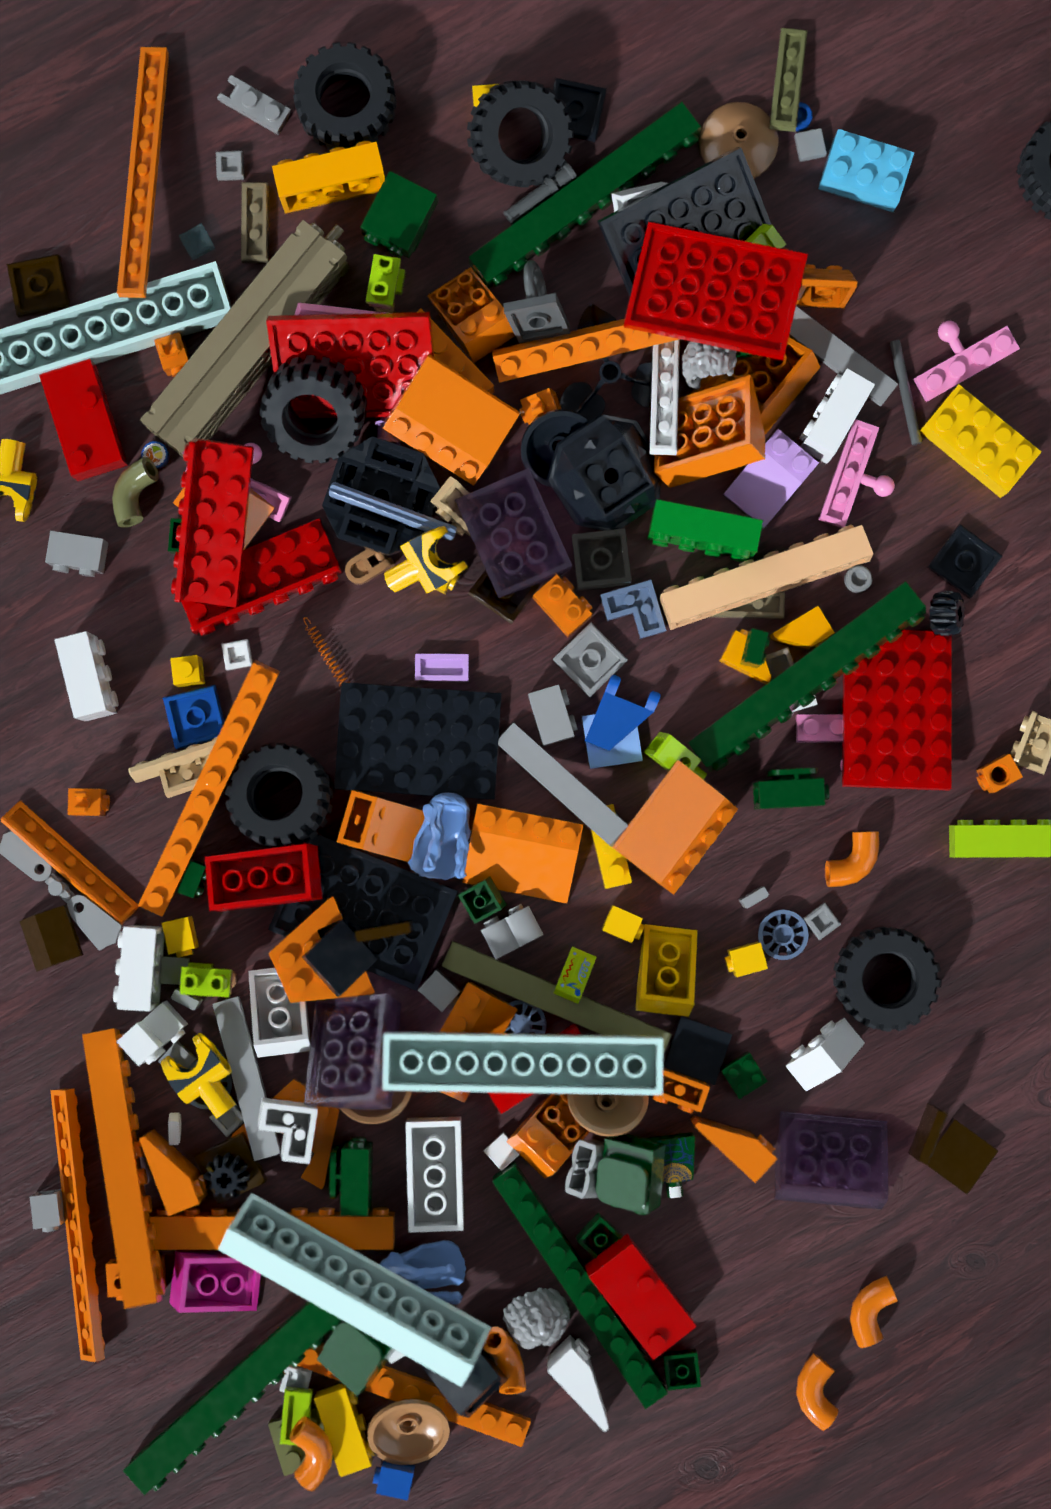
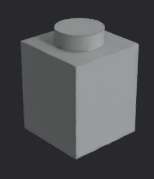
[418,969,461,1012]
[30,1189,65,1232]

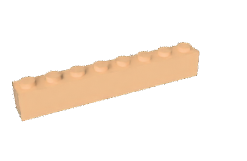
[660,525,874,630]

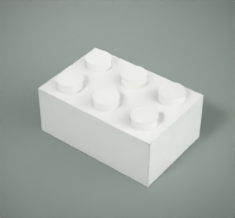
[799,369,875,464]
[55,631,119,721]
[113,925,165,1011]

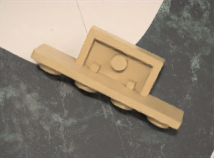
[128,736,218,798]

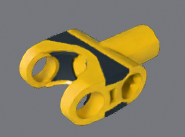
[0,439,37,522]
[384,525,468,594]
[161,1033,236,1119]

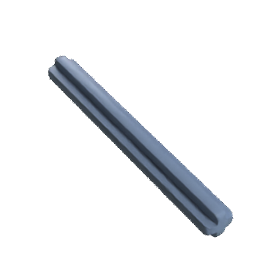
[329,482,457,541]

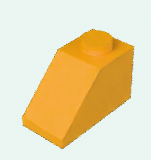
[770,606,835,649]
[719,629,772,685]

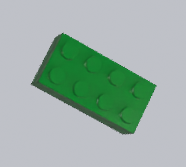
[647,500,763,562]

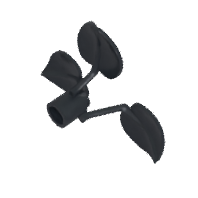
[561,304,679,421]

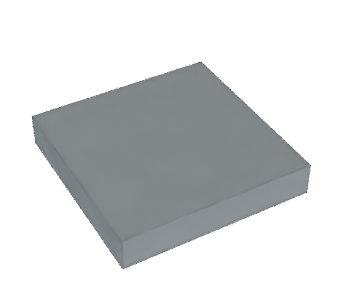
[553,622,628,698]

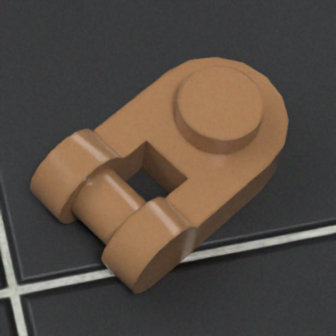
[345,549,395,584]

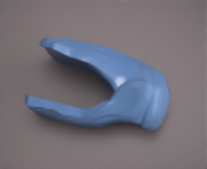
[408,792,470,880]
[379,1240,466,1304]

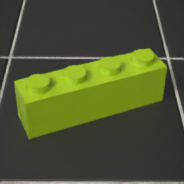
[949,820,1051,858]

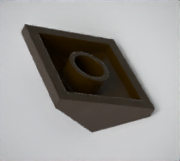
[468,556,540,624]
[19,904,84,972]

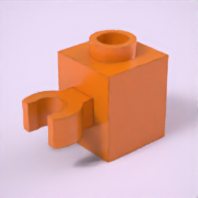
[154,332,190,377]
[520,388,562,425]
[68,788,110,816]

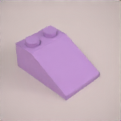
[723,429,819,529]

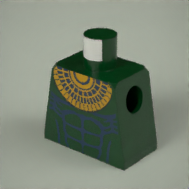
[645,1132,695,1198]

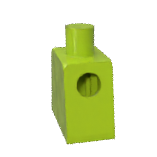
[643,732,707,780]

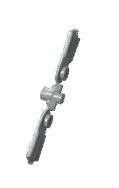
[0,831,122,950]

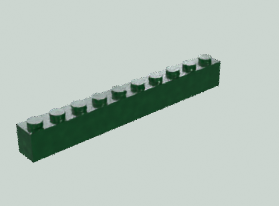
[469,102,701,289]
[688,582,926,772]
[492,1161,668,1409]
[123,1301,344,1495]

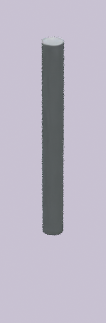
[890,340,922,445]

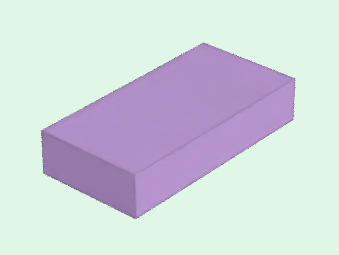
[415,654,469,681]

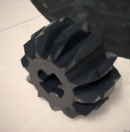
[929,591,965,636]
[203,1152,251,1200]

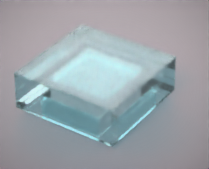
[179,223,215,261]

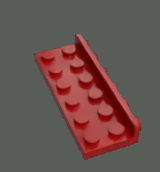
[171,438,254,608]
[172,519,342,636]

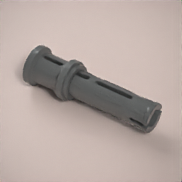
[503,162,578,225]

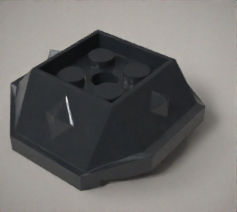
[547,414,662,534]
[322,436,440,556]

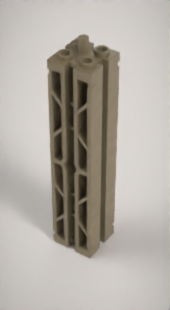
[140,220,349,457]

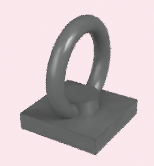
[504,260,570,344]

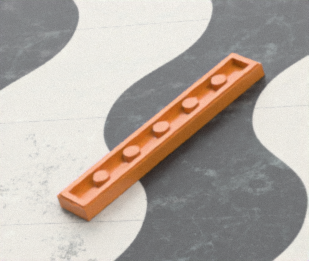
[1,800,139,925]

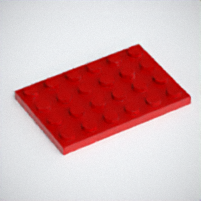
[624,222,808,360]
[266,312,434,419]
[842,630,952,791]

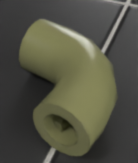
[112,457,159,528]

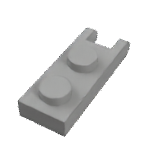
[217,75,292,135]

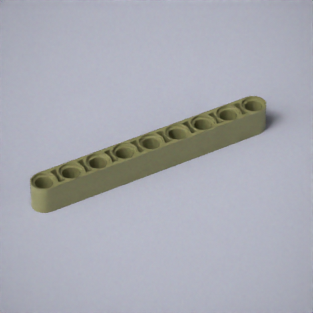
[442,941,672,1055]

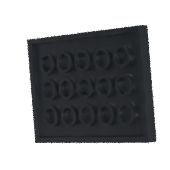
[597,147,772,296]
[334,682,501,800]
[268,834,458,991]

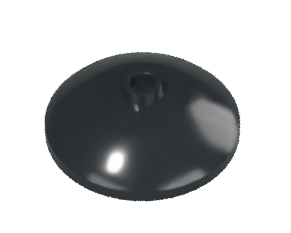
[521,409,590,487]

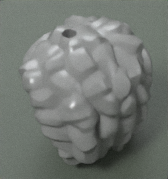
[682,341,737,390]
[503,1287,570,1349]

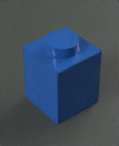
[373,1460,415,1501]

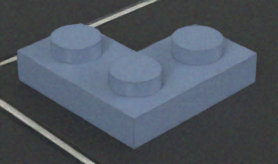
[600,580,666,639]

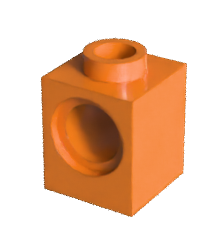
[976,754,1023,793]

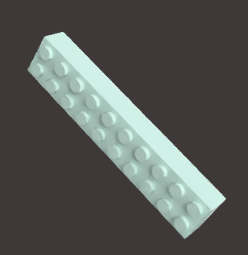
[0,261,232,394]
[383,1031,663,1095]
[218,1193,491,1387]

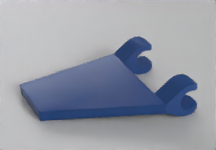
[585,675,661,751]

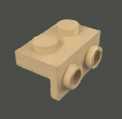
[430,476,484,538]
[1010,711,1051,775]

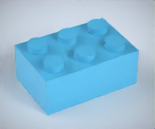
[818,129,914,212]

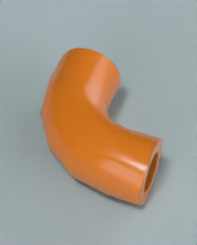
[825,831,880,887]
[850,1276,897,1348]
[483,1327,526,1394]
[796,1353,839,1431]
[290,1416,333,1491]

